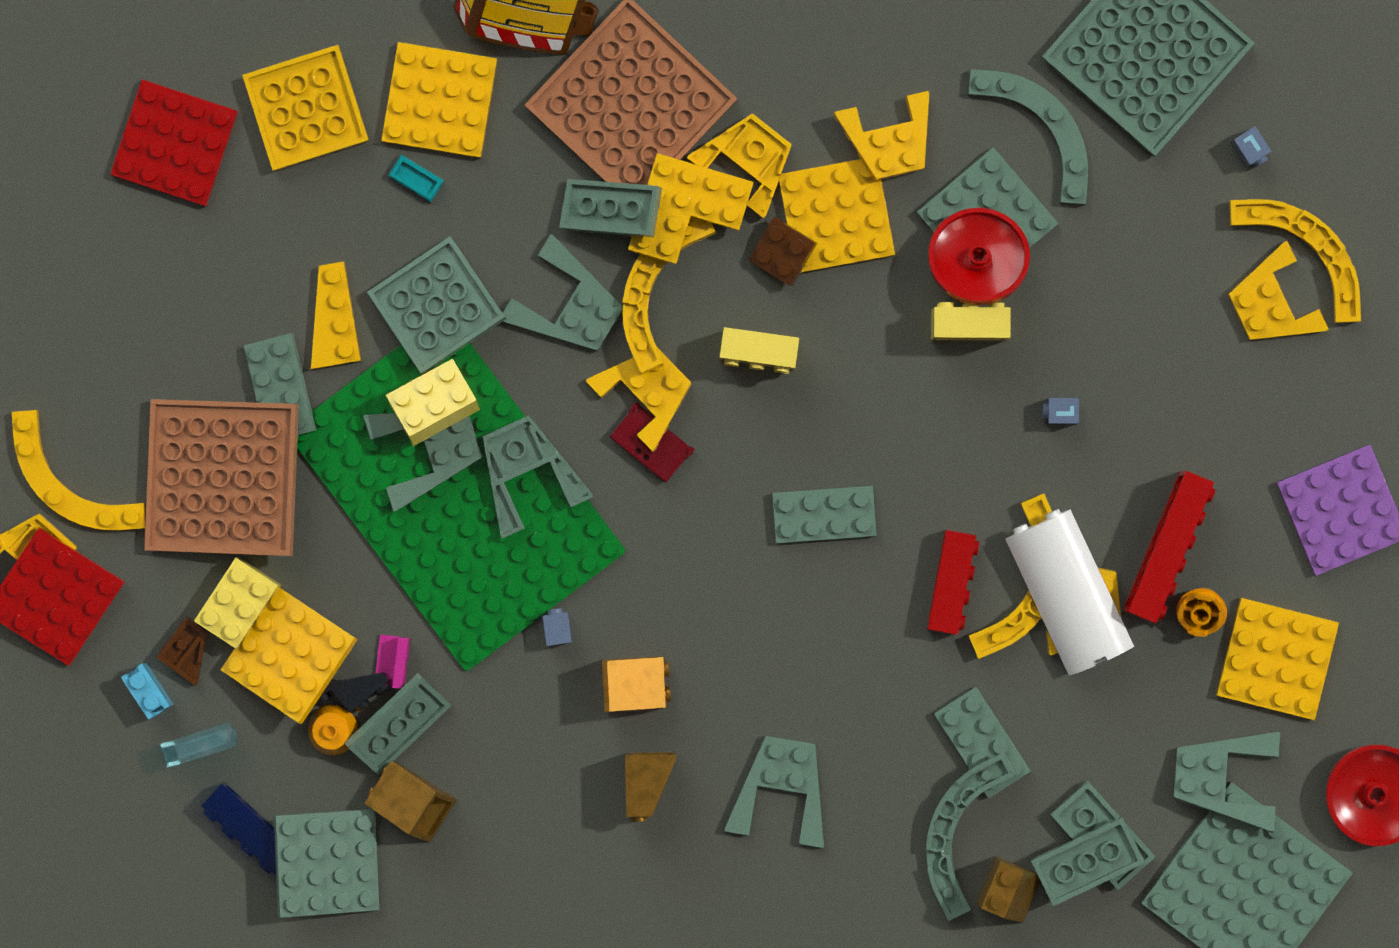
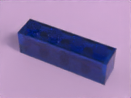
[201,782,276,875]

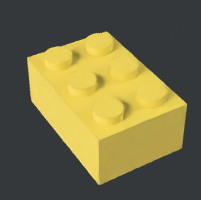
[931,302,1011,341]
[719,327,799,374]
[386,359,480,446]
[194,557,281,649]

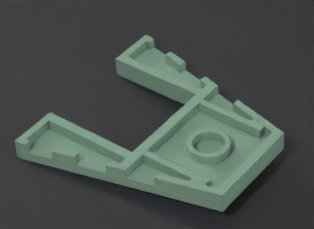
[502,234,623,351]
[363,413,483,512]
[483,415,594,538]
[1173,732,1280,833]
[724,735,824,848]

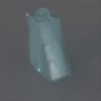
[160,722,237,768]

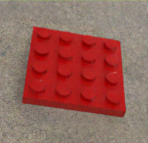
[110,79,238,207]
[0,527,125,666]

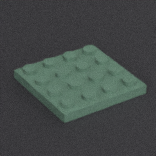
[916,147,1059,248]
[367,236,506,375]
[274,809,380,918]

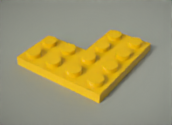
[628,153,754,265]

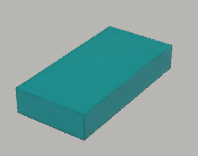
[388,155,444,203]

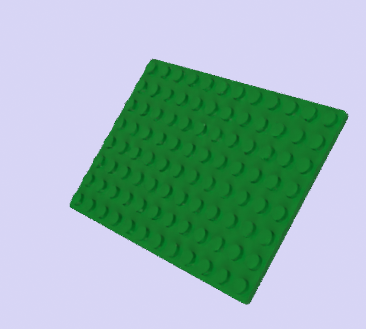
[297,343,625,671]

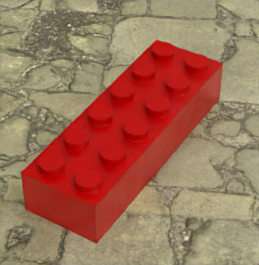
[1122,471,1216,623]

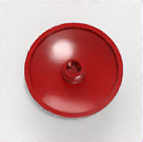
[928,208,1030,305]
[1325,744,1399,846]

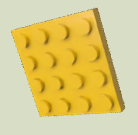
[381,42,497,158]
[242,45,369,171]
[778,159,895,273]
[221,587,358,724]
[1216,598,1339,720]

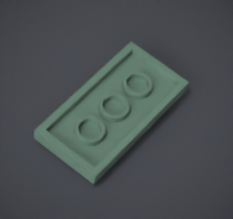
[559,179,662,238]
[244,333,317,436]
[772,486,877,543]
[345,673,451,775]
[933,686,1031,799]
[1050,781,1155,890]
[1031,816,1145,906]

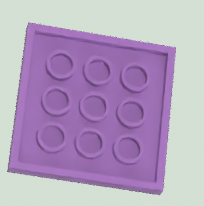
[1276,445,1399,576]

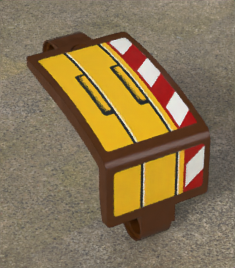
[453,0,599,54]

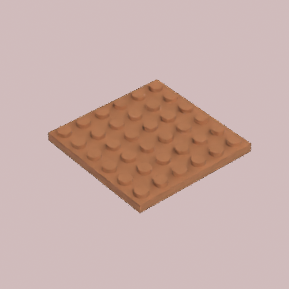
[525,0,738,185]
[144,399,299,556]

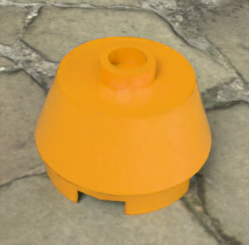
[1176,587,1227,637]
[308,705,358,755]

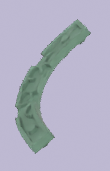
[968,69,1088,205]
[926,752,1015,921]

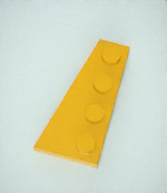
[311,261,361,369]

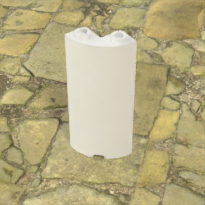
[1005,509,1134,676]

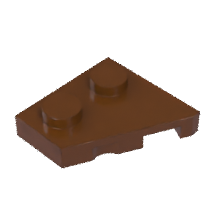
[156,617,207,686]

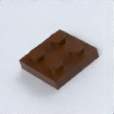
[749,217,817,286]

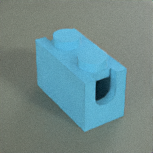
[121,662,174,720]

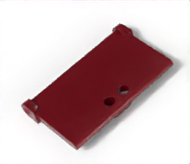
[609,402,695,483]

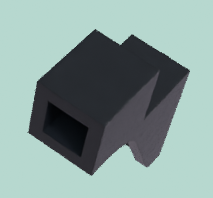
[317,672,391,712]

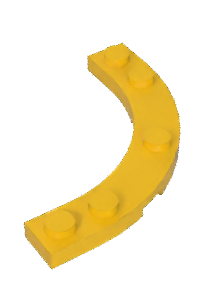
[1229,199,1361,323]
[623,217,716,375]
[12,410,146,530]
[968,493,1052,659]

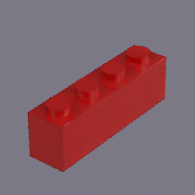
[927,530,980,635]

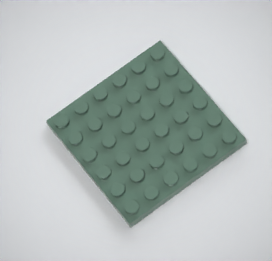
[1041,0,1255,157]
[1140,781,1353,948]

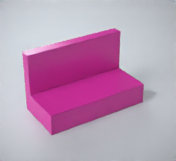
[375,634,410,689]

